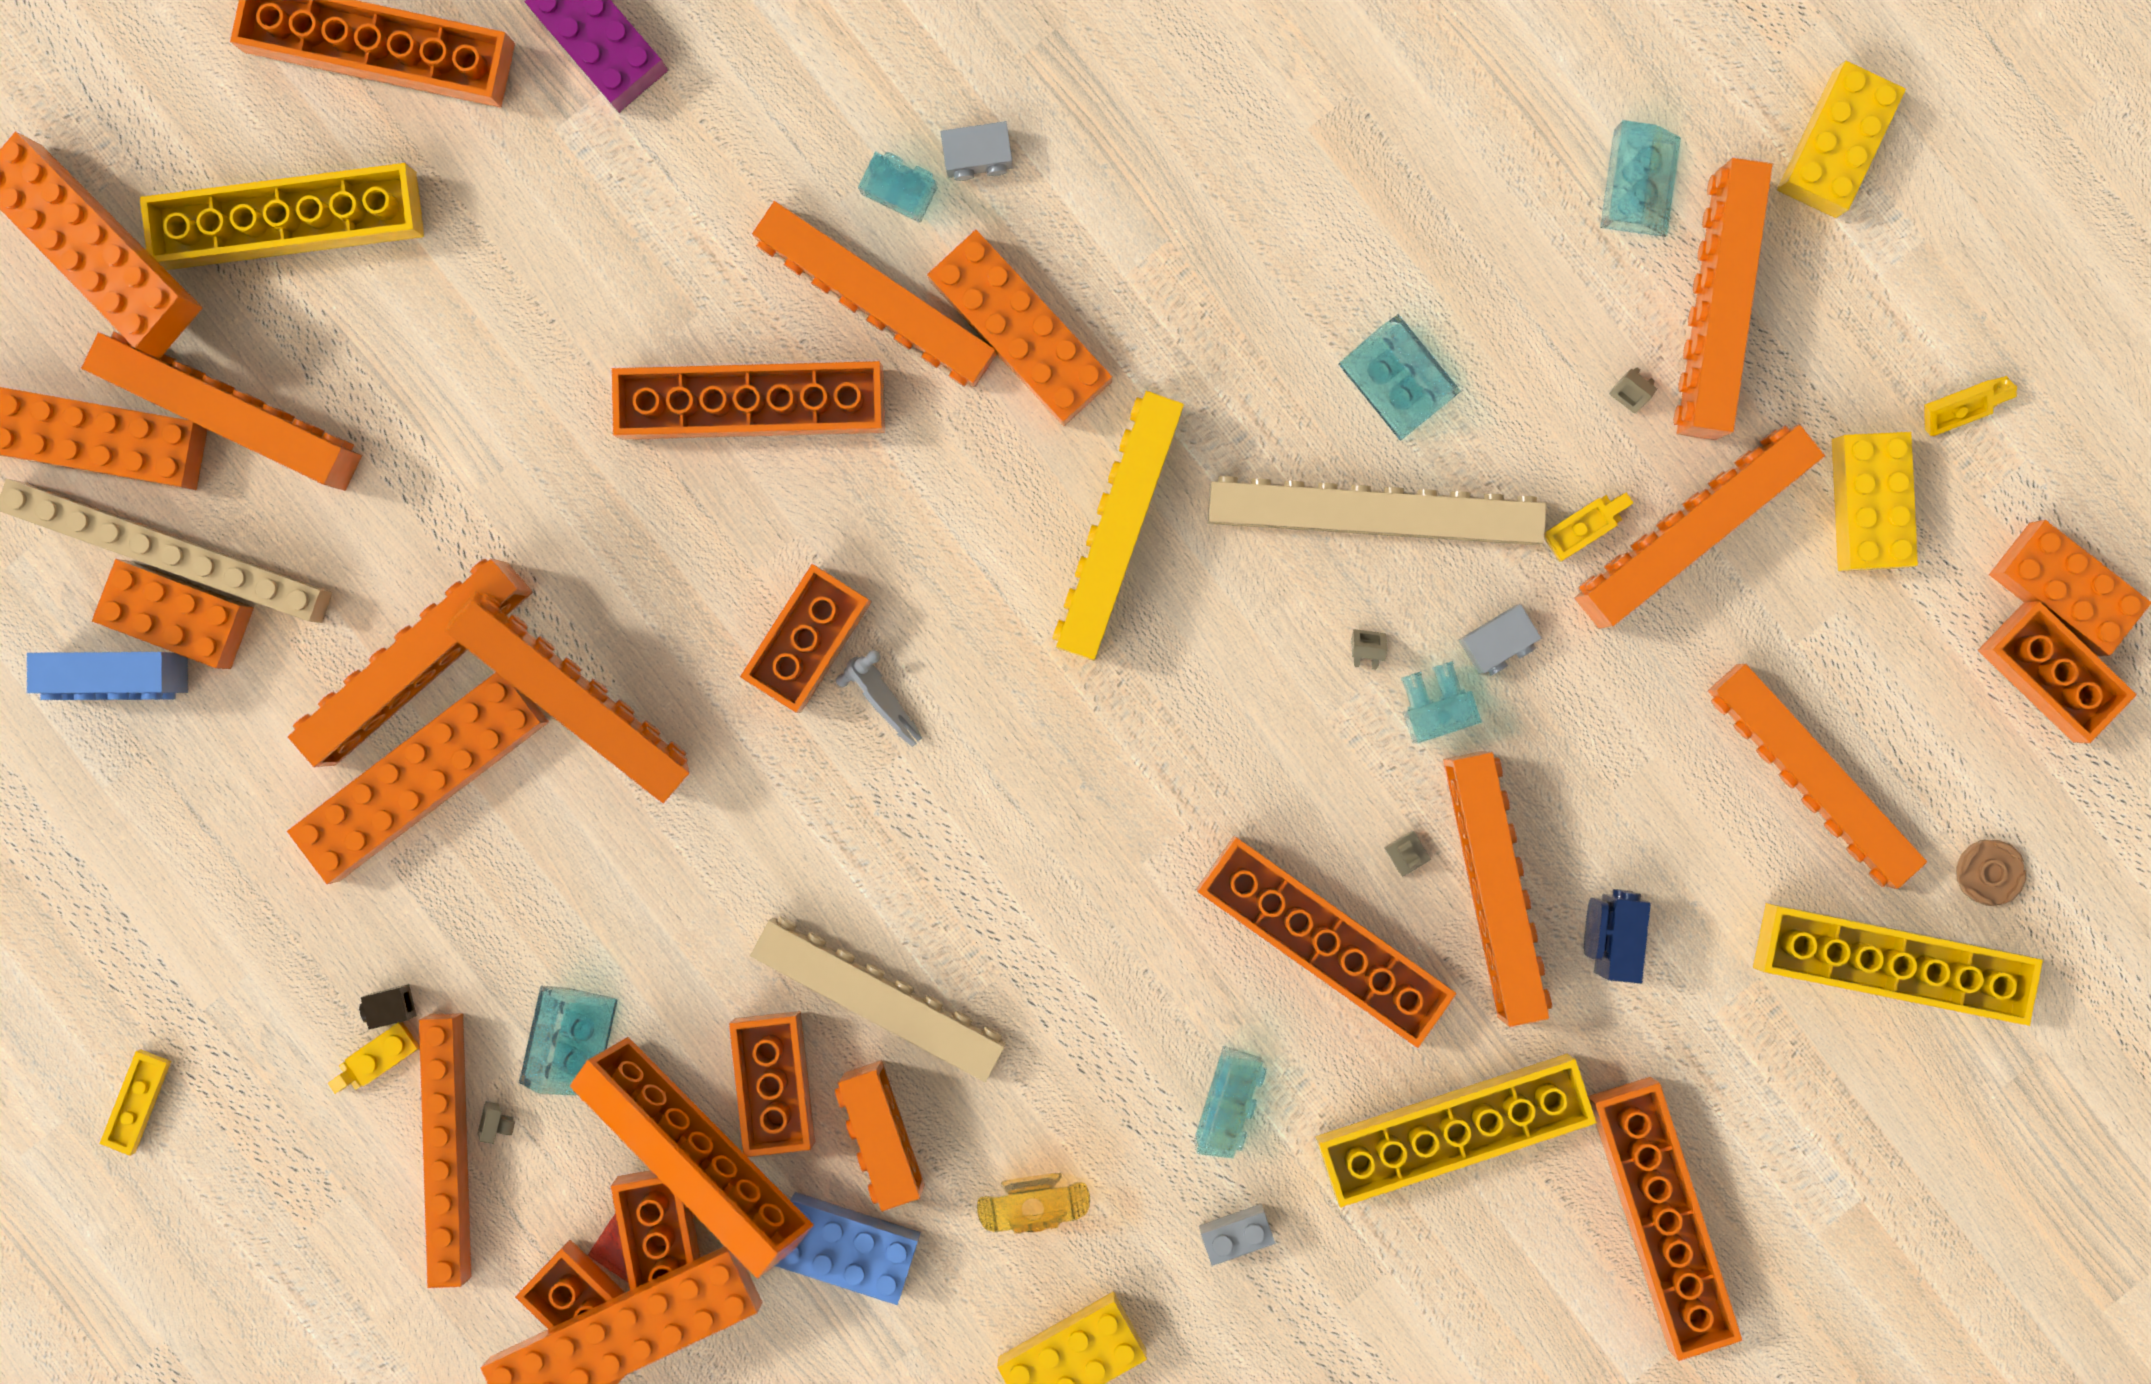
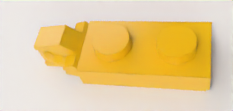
[1924,376,2017,436]
[1544,492,1634,562]
[327,1021,420,1094]

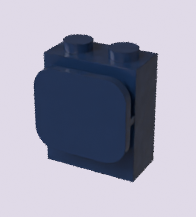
[1584,889,1651,984]

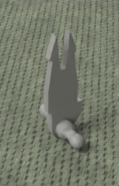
[836,650,922,747]

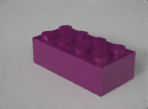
[524,0,669,113]

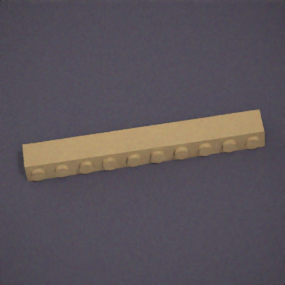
[1208,476,1546,545]
[0,478,333,623]

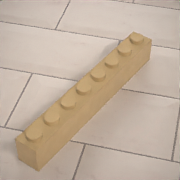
[750,916,1006,1083]

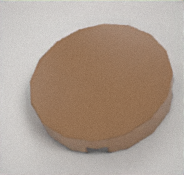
[1956,840,2026,906]

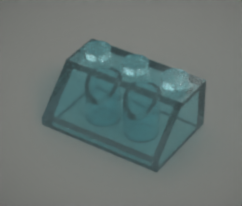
[1600,120,1681,237]
[1338,314,1461,441]
[519,985,618,1096]
[1194,1046,1267,1158]

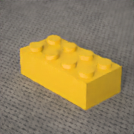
[1776,60,1906,218]
[1831,432,1918,571]
[997,1291,1147,1384]

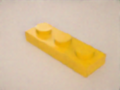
[99,1049,172,1156]

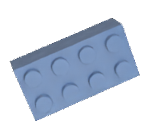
[27,652,188,700]
[775,1192,921,1305]

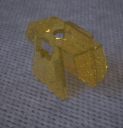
[977,1173,1090,1234]

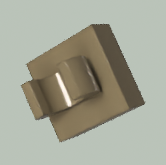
[1609,367,1657,414]
[1351,629,1388,670]
[1384,831,1431,877]
[477,1101,515,1144]

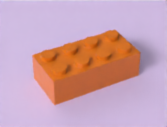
[1989,520,2151,656]
[92,559,254,669]
[740,564,872,713]
[1977,601,2137,743]
[729,1011,815,1157]
[835,1060,925,1212]
[610,1170,700,1290]
[515,1240,626,1384]

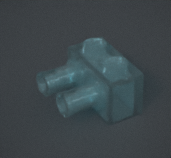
[858,151,938,223]
[1401,661,1482,743]

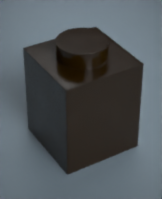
[359,984,417,1030]

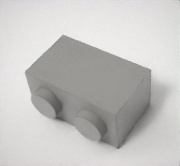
[940,121,1013,181]
[1459,604,1542,676]
[1199,1204,1275,1266]

